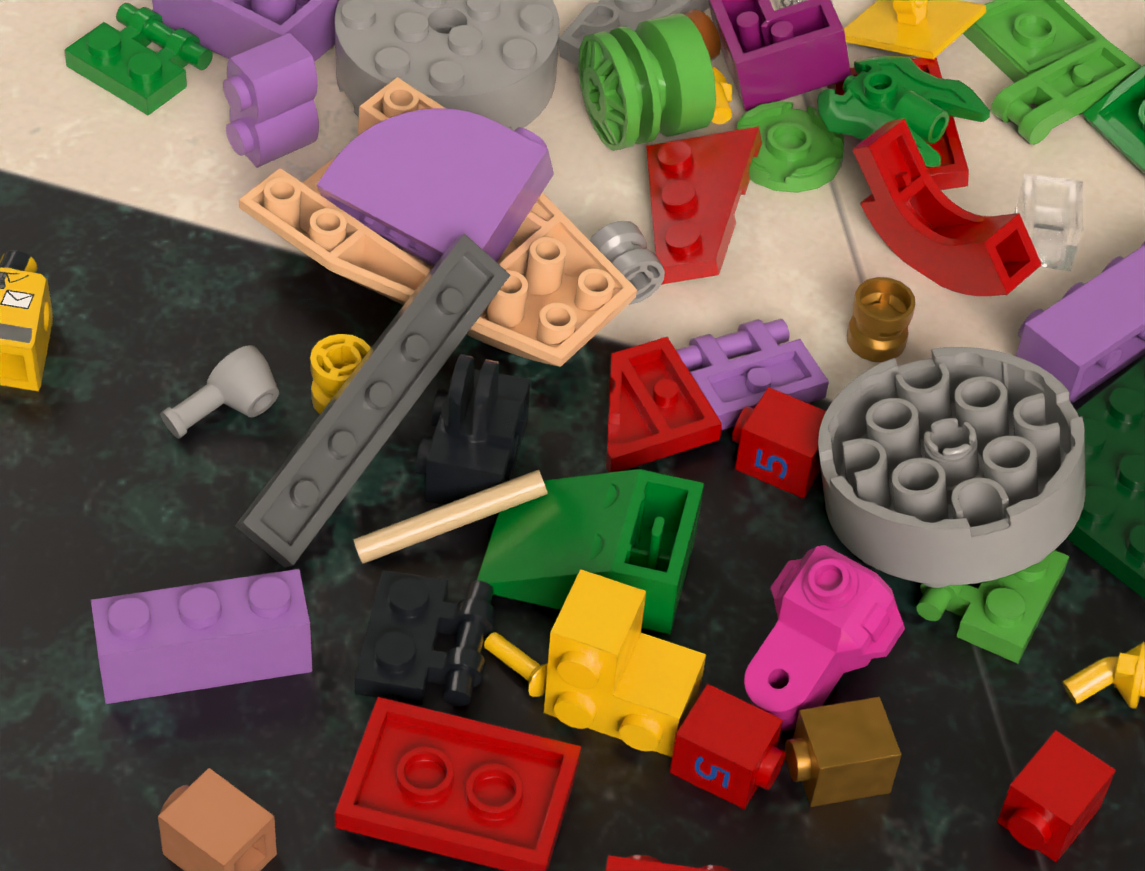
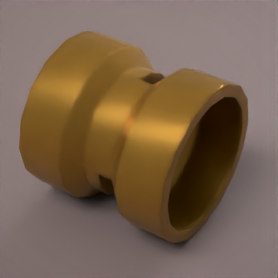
[847,277,916,362]

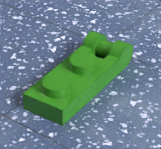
[991,37,1142,145]

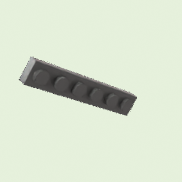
[235,233,510,568]

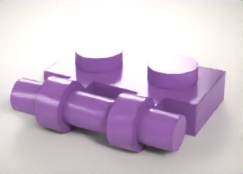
[676,319,829,430]

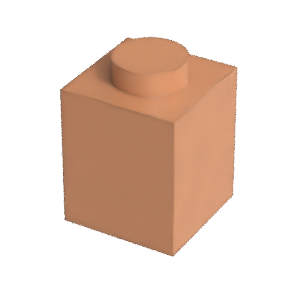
[158,768,277,871]

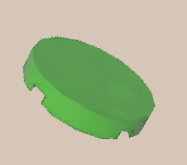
[736,101,844,193]

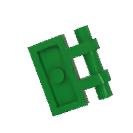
[64,3,213,115]

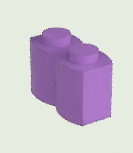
[223,33,319,168]

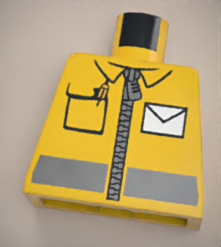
[0,250,53,391]

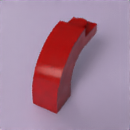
[852,118,1042,296]

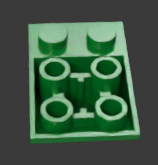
[477,469,704,634]

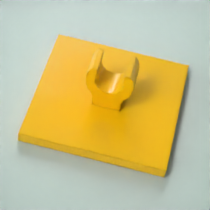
[844,0,986,60]

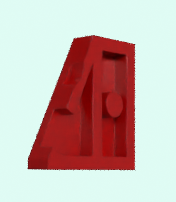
[606,337,722,473]

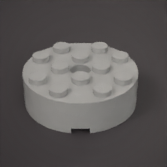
[335,0,560,131]
[818,347,1086,588]

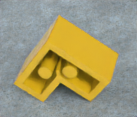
[544,569,706,757]

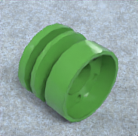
[578,12,716,151]

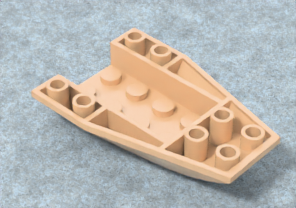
[239,77,637,367]

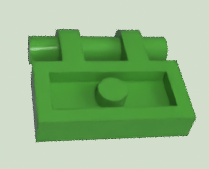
[916,550,1069,664]

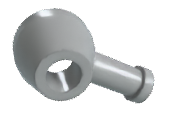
[160,345,279,439]

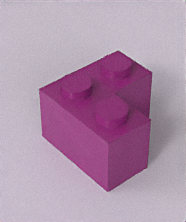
[708,0,851,112]

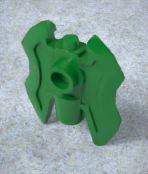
[817,56,990,167]

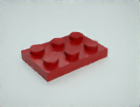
[335,697,581,871]

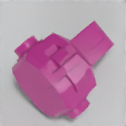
[744,545,905,731]

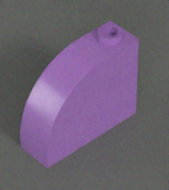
[316,108,554,267]

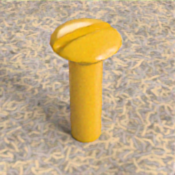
[484,632,548,697]

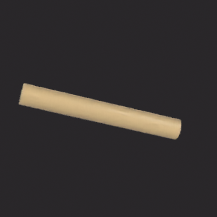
[353,470,548,564]

